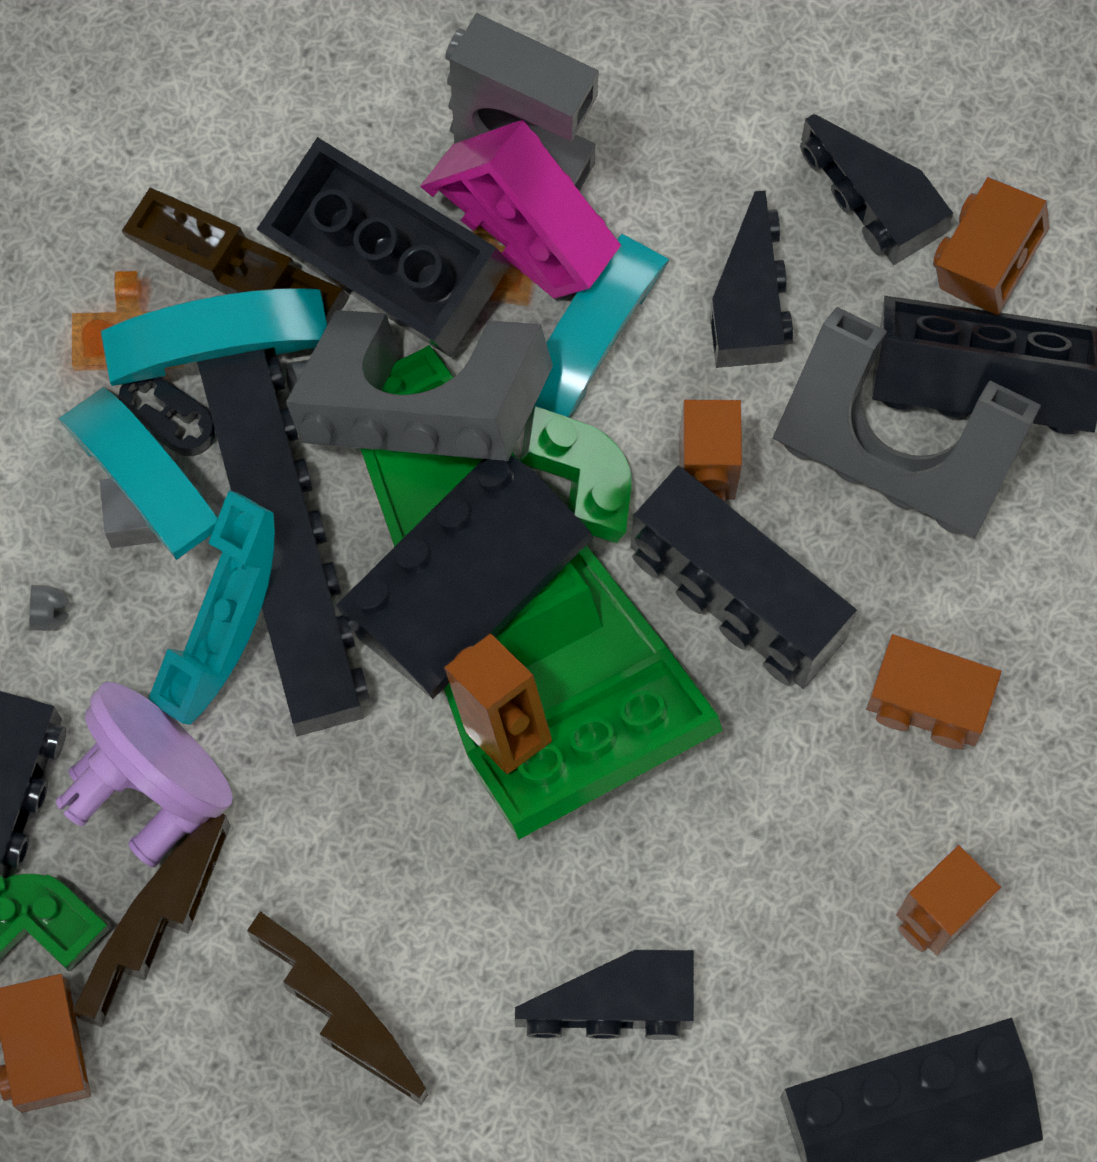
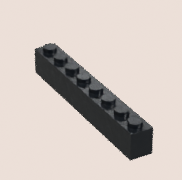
[197,291,370,737]

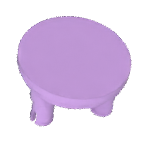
[56,682,233,868]

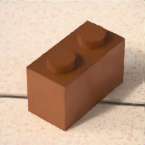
[933,177,1050,316]
[679,400,742,503]
[444,634,552,774]
[866,634,1002,749]
[896,845,1002,956]
[0,973,91,1113]

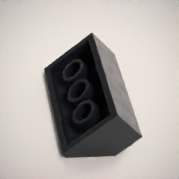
[872,295,1097,434]
[336,455,594,699]
[780,1017,1043,1162]

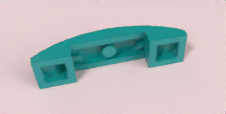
[533,233,669,418]
[101,289,327,386]
[58,387,218,560]
[148,490,275,725]

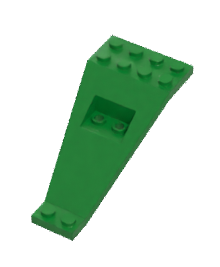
[360,345,723,840]

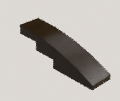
[122,187,348,325]
[73,814,231,1028]
[247,911,428,1105]

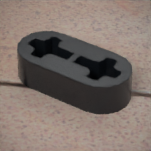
[119,377,215,456]

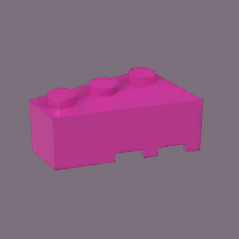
[420,120,621,299]

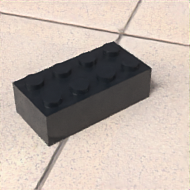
[256,137,511,357]
[630,465,857,690]

